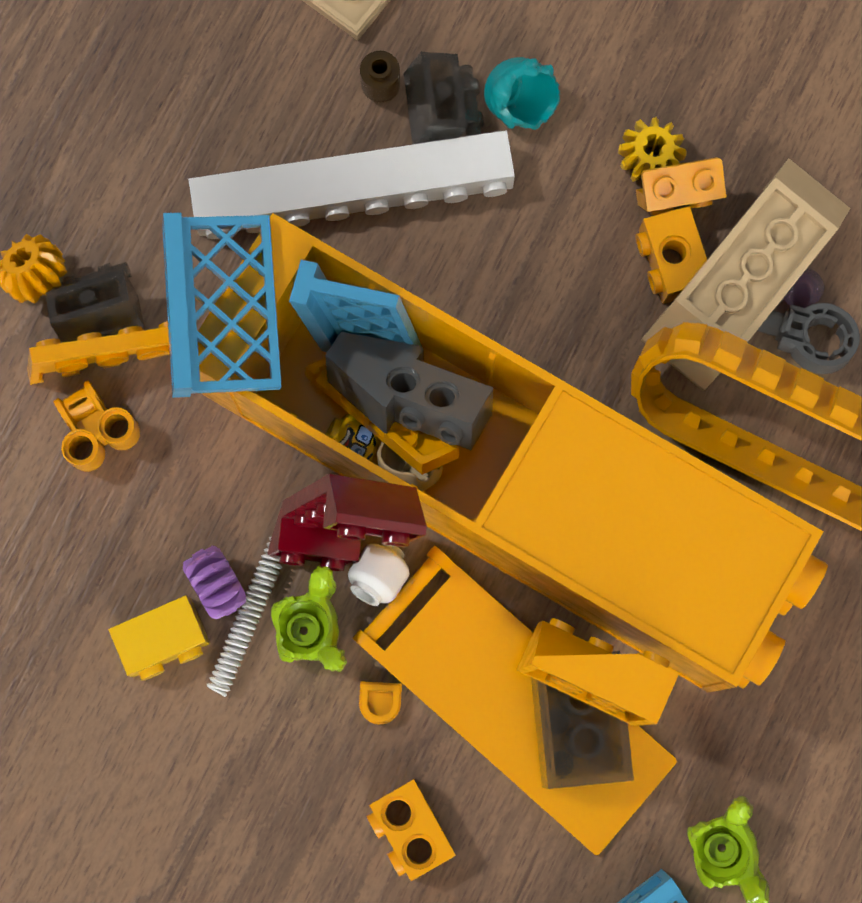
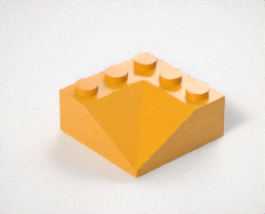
[517,618,679,726]

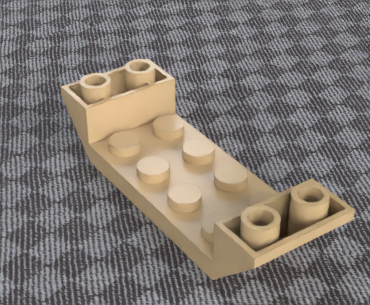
[641,158,851,391]

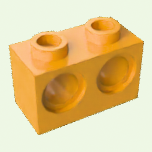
[366,779,456,881]

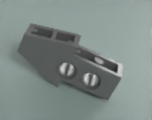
[325,332,493,450]

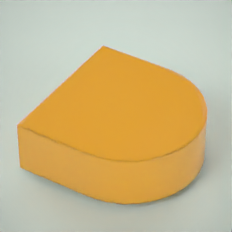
[359,681,402,725]

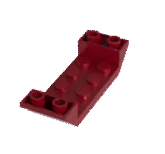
[268,474,427,571]

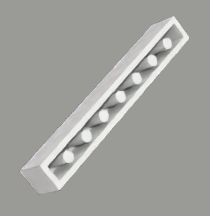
[188,130,515,239]

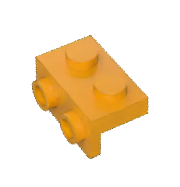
[636,157,726,215]

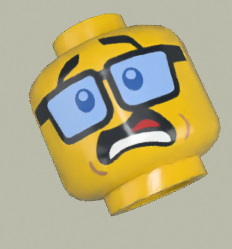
[325,414,381,465]

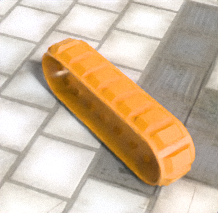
[631,322,862,531]

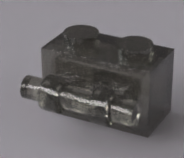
[403,51,485,144]
[45,262,145,343]

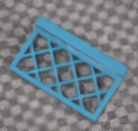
[162,213,281,398]
[289,260,422,352]

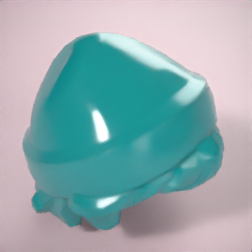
[484,57,560,130]

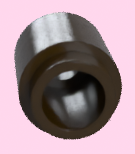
[360,51,400,102]

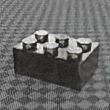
[531,651,634,789]

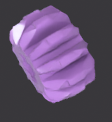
[183,545,246,620]

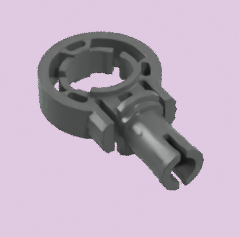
[757,303,860,374]

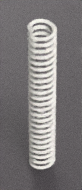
[207,536,282,697]

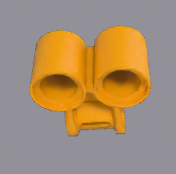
[53,380,140,472]

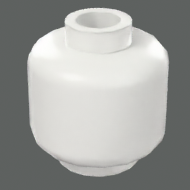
[348,544,409,606]

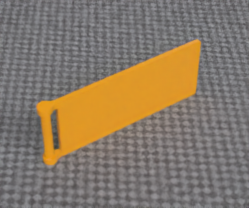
[352,546,677,855]

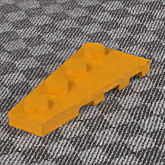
[27,321,170,385]
[305,358,459,475]

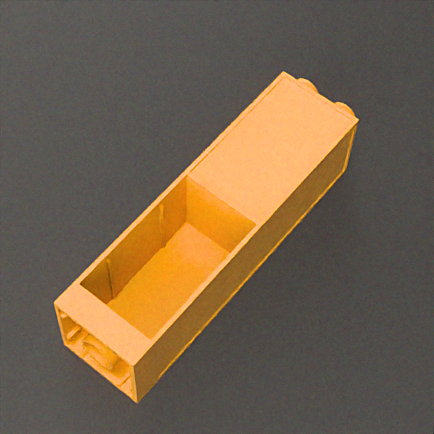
[198,213,828,693]

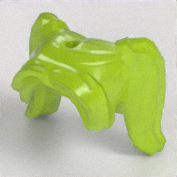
[271,566,347,672]
[687,796,770,903]

